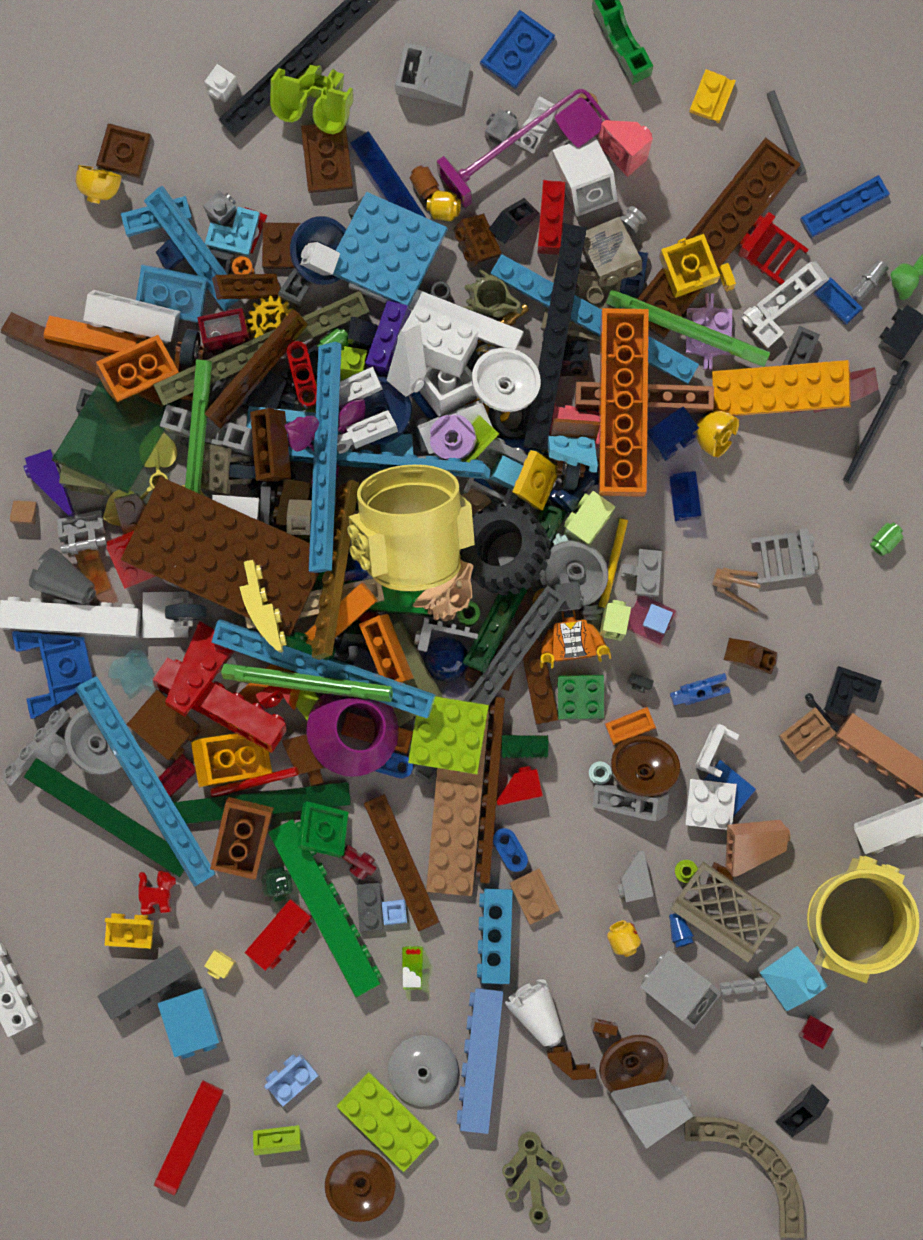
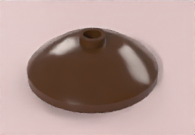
[611,736,680,797]
[599,1035,668,1093]
[325,1149,396,1222]

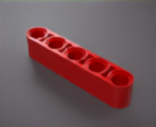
[153,1080,224,1196]

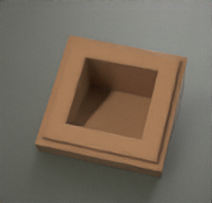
[10,501,37,525]

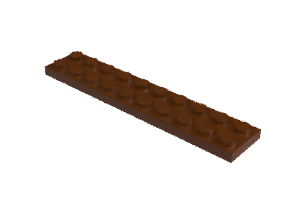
[638,137,801,340]

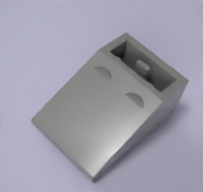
[395,43,471,108]

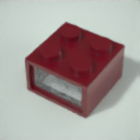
[197,308,252,355]

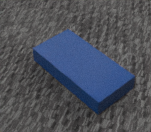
[814,277,863,325]

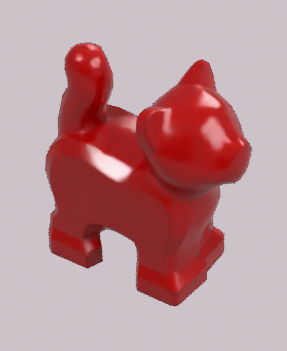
[138,871,176,915]

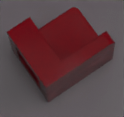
[799,1015,834,1049]

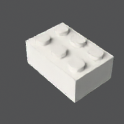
[397,304,479,378]

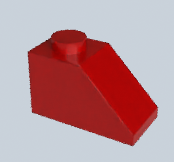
[496,766,543,806]

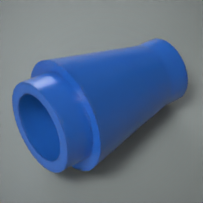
[669,913,694,948]

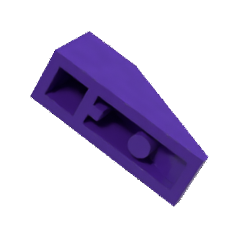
[23,449,75,516]

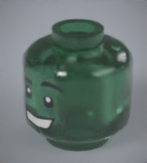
[261,867,293,902]

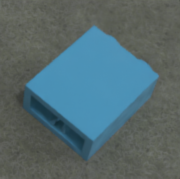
[157,987,222,1059]

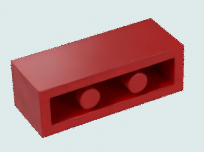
[537,180,566,255]
[244,899,313,971]

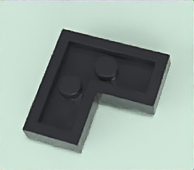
[823,666,882,717]

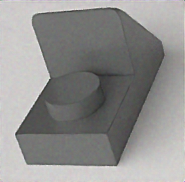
[278,268,313,308]

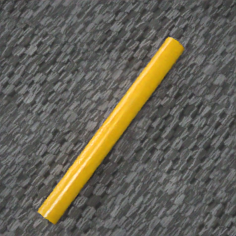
[598,518,628,608]

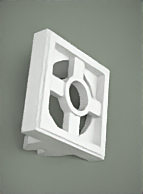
[695,724,739,777]

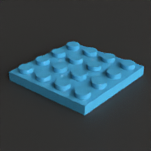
[332,192,448,306]

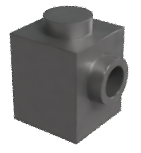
[485,109,518,146]
[203,190,237,226]

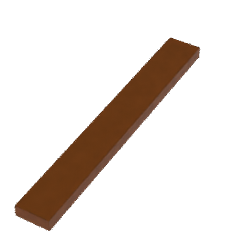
[1,312,164,408]

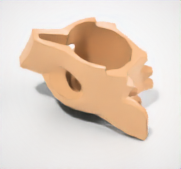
[413,560,473,621]

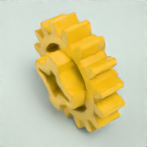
[247,296,294,338]

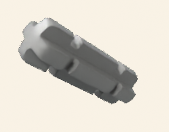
[720,978,766,995]

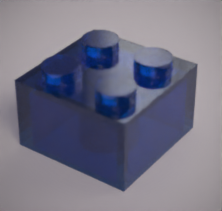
[647,406,699,462]

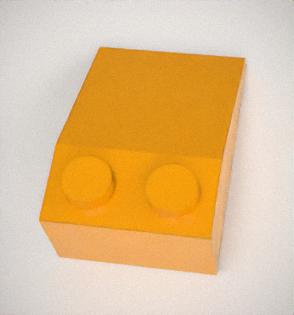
[191,734,272,787]

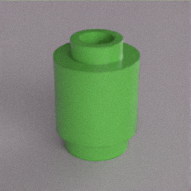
[317,327,349,350]
[870,522,904,557]
[457,601,480,626]

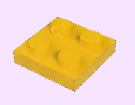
[512,450,558,511]

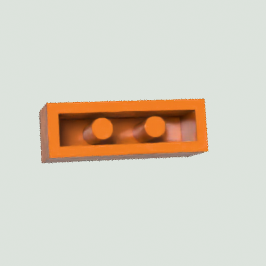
[359,614,414,683]

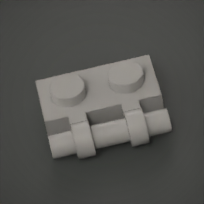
[57,510,107,555]

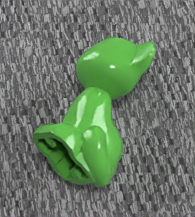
[890,254,923,300]

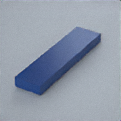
[800,175,890,238]

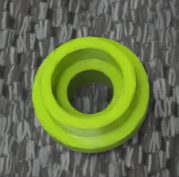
[675,860,698,883]

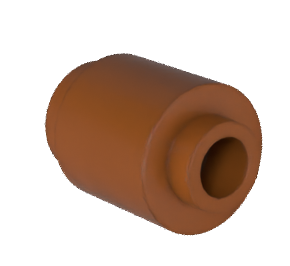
[409,165,440,201]

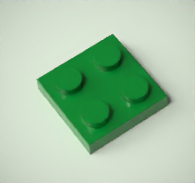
[297,801,349,858]

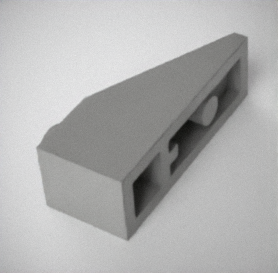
[593,784,669,822]

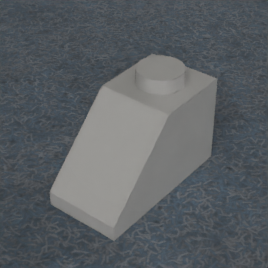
[617,850,654,902]

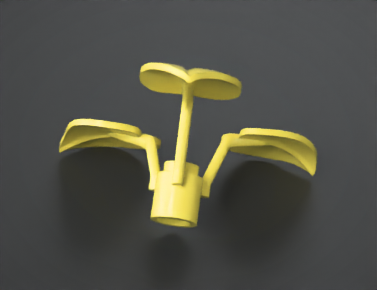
[103,427,205,526]

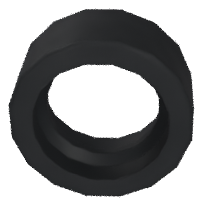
[488,404,531,438]

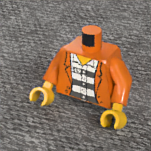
[540,610,611,668]

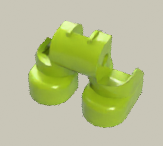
[270,65,354,134]

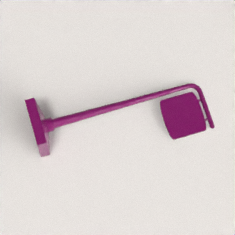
[436,89,611,209]

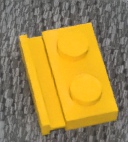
[689,69,736,123]

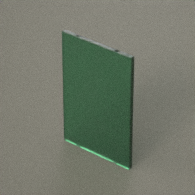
[52,380,182,494]

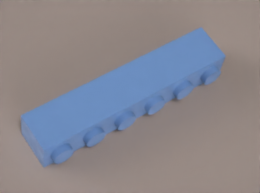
[456,987,503,1134]

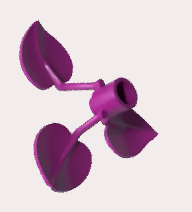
[285,398,365,488]

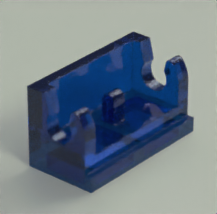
[669,471,702,522]

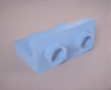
[264,1054,319,1106]

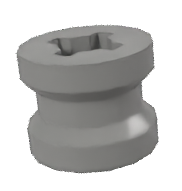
[620,206,647,235]

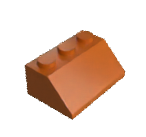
[96,335,179,402]

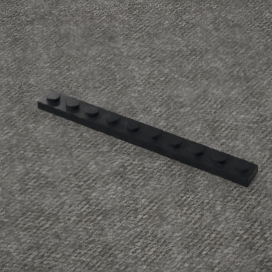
[218,0,380,138]
[524,224,587,451]

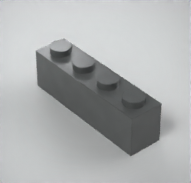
[97,946,194,1021]

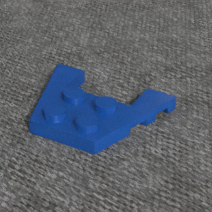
[12,631,94,719]

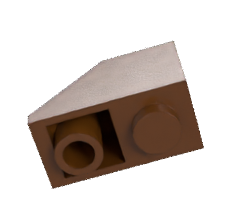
[723,638,778,674]

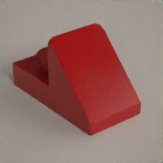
[255,671,300,710]

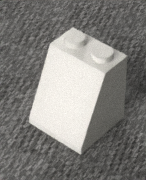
[552,137,618,217]

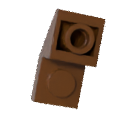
[547,1046,596,1080]

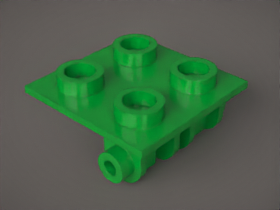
[557,675,604,719]

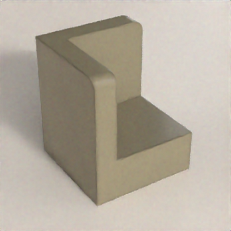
[287,499,312,535]

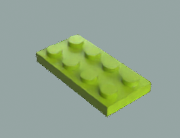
[336,1071,436,1172]

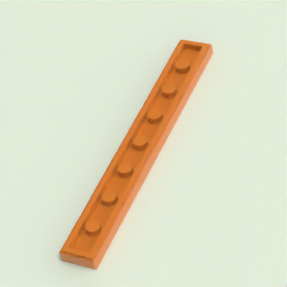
[239,583,378,705]

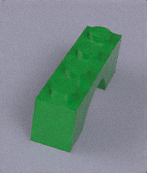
[592,0,654,85]

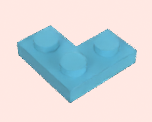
[205,207,260,257]

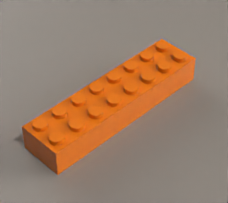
[598,308,649,497]

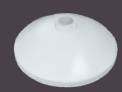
[472,348,541,412]

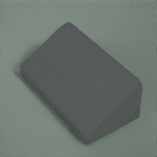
[534,582,583,612]

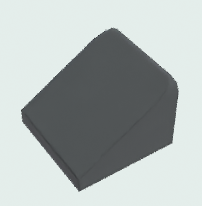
[211,248,235,275]

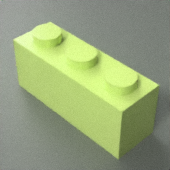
[599,600,631,641]

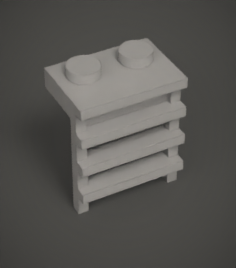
[463,438,528,506]
[750,528,818,584]
[414,617,478,652]

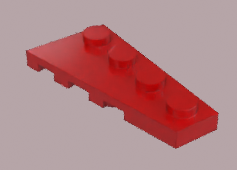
[165,621,235,717]

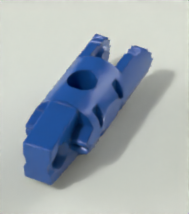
[670,673,730,706]

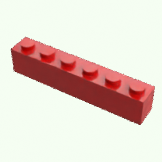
[152,657,287,753]

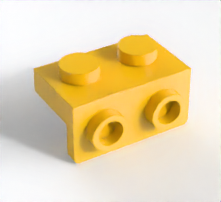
[104,913,154,949]

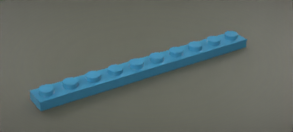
[490,254,699,385]
[309,342,341,573]
[288,446,491,479]
[212,619,436,718]
[75,676,216,887]

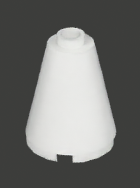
[505,979,563,1047]

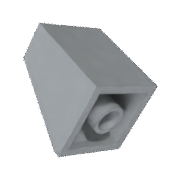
[640,950,721,1030]
[610,1079,693,1149]

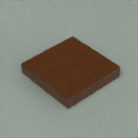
[96,123,152,178]

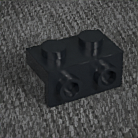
[542,340,589,377]

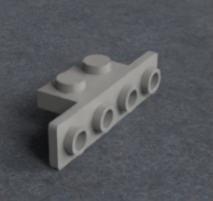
[2,707,70,786]

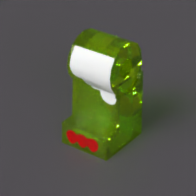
[402,946,424,990]

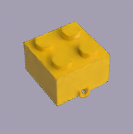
[659,234,720,298]

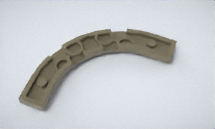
[684,1116,804,1238]

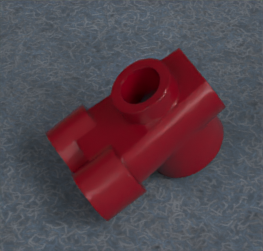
[342,844,377,880]

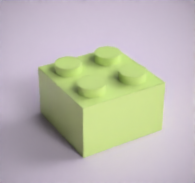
[564,491,615,545]

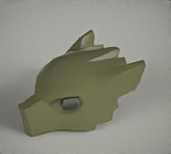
[463,269,523,318]

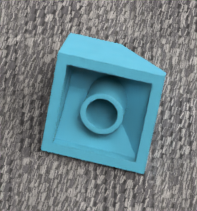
[759,946,828,1011]

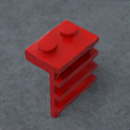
[738,212,809,285]

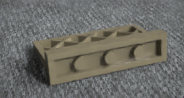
[671,862,781,962]

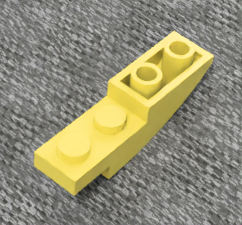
[240,560,287,652]

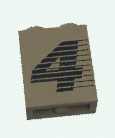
[583,217,642,288]

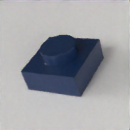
[156,239,185,270]

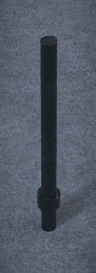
[842,360,911,484]

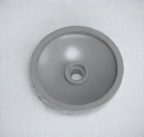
[540,540,608,606]
[64,709,132,775]
[388,1035,458,1106]

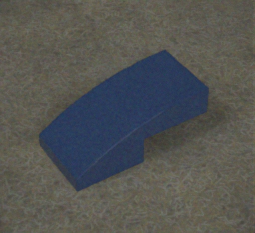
[620,251,648,298]

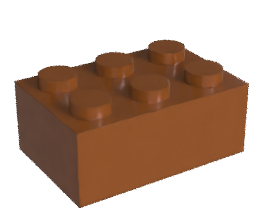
[210,797,274,880]

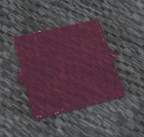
[627,596,676,645]

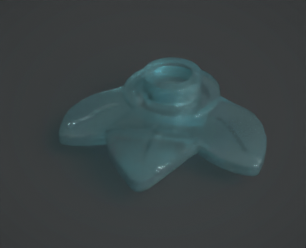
[108,649,154,694]

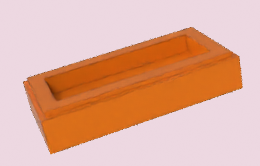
[605,707,656,745]

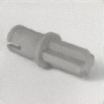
[851,260,889,301]

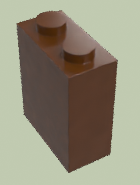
[126,689,201,761]

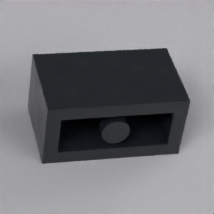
[878,304,923,361]

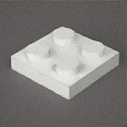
[685,779,737,830]

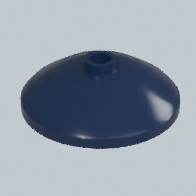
[290,216,347,285]
[363,377,412,445]

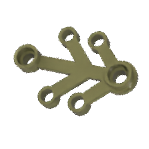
[502,1131,566,1225]

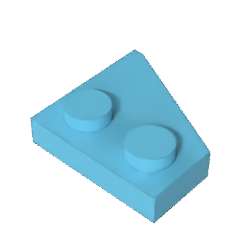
[547,436,598,472]

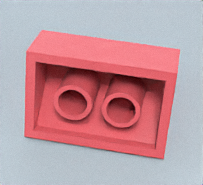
[598,120,653,177]

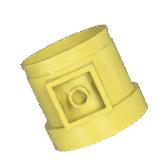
[347,465,475,591]
[807,856,920,984]

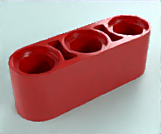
[287,341,317,410]

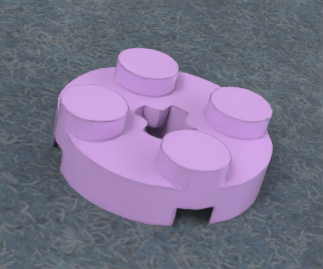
[430,415,477,460]

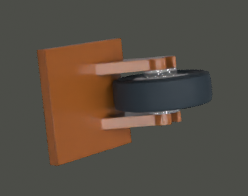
[174,330,205,401]
[547,418,600,490]

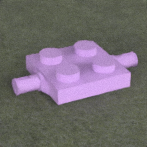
[685,293,732,371]

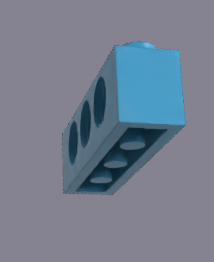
[477,888,513,984]

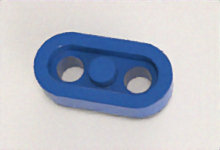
[375,753,413,779]
[493,828,528,872]

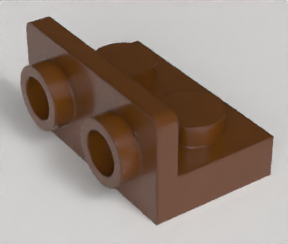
[453,213,502,268]

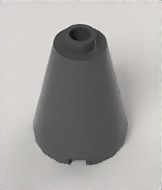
[29,548,96,604]

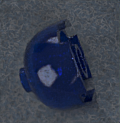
[423,636,468,683]

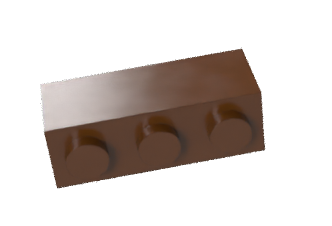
[250,408,291,482]

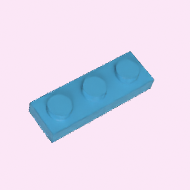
[121,196,193,237]

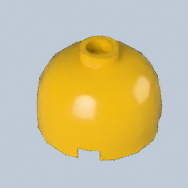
[75,165,122,204]
[696,411,739,458]

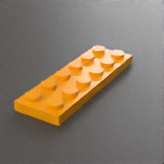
[712,360,851,416]

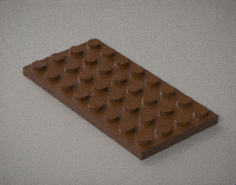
[121,476,320,636]

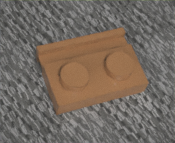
[779,707,837,762]
[509,868,560,925]

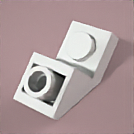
[515,97,559,154]

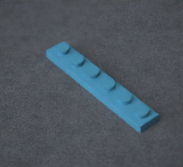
[144,186,240,311]

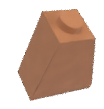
[725,820,790,877]

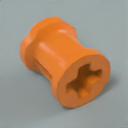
[232,256,254,274]

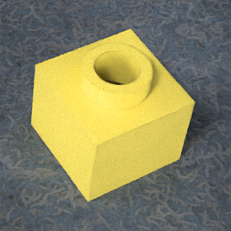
[204,949,236,980]

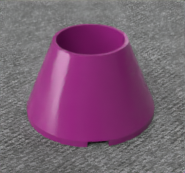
[306,693,399,777]

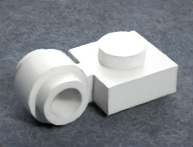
[741,306,784,349]

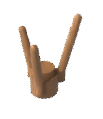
[712,567,760,612]

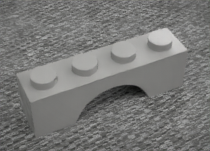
[160,405,253,456]

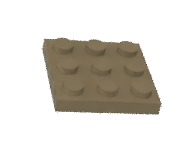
[541,263,622,343]

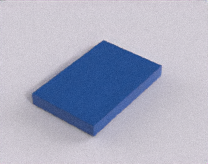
[480,10,555,90]

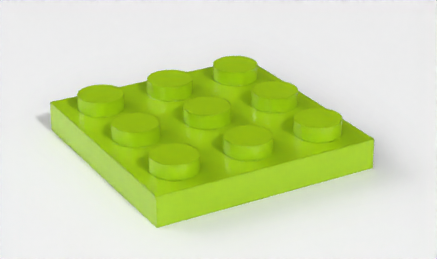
[408,696,489,774]

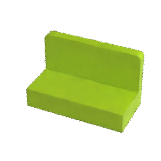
[453,415,499,463]

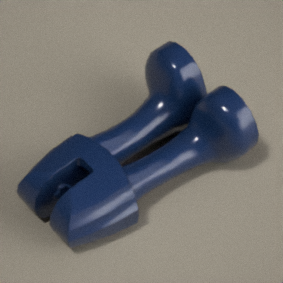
[548,459,599,514]

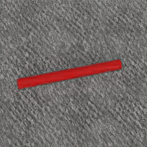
[210,767,299,797]

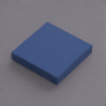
[704,760,756,817]

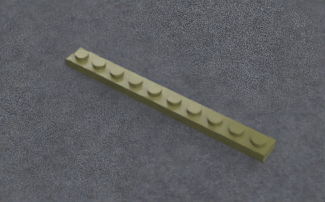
[153,291,370,406]

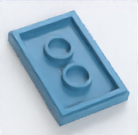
[136,264,209,323]

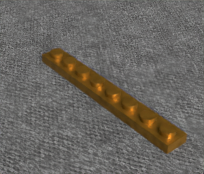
[312,480,359,660]

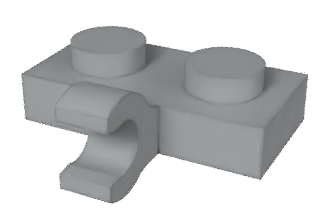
[621,549,662,597]

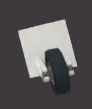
[143,592,207,638]

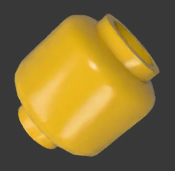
[427,191,461,221]
[607,920,641,957]

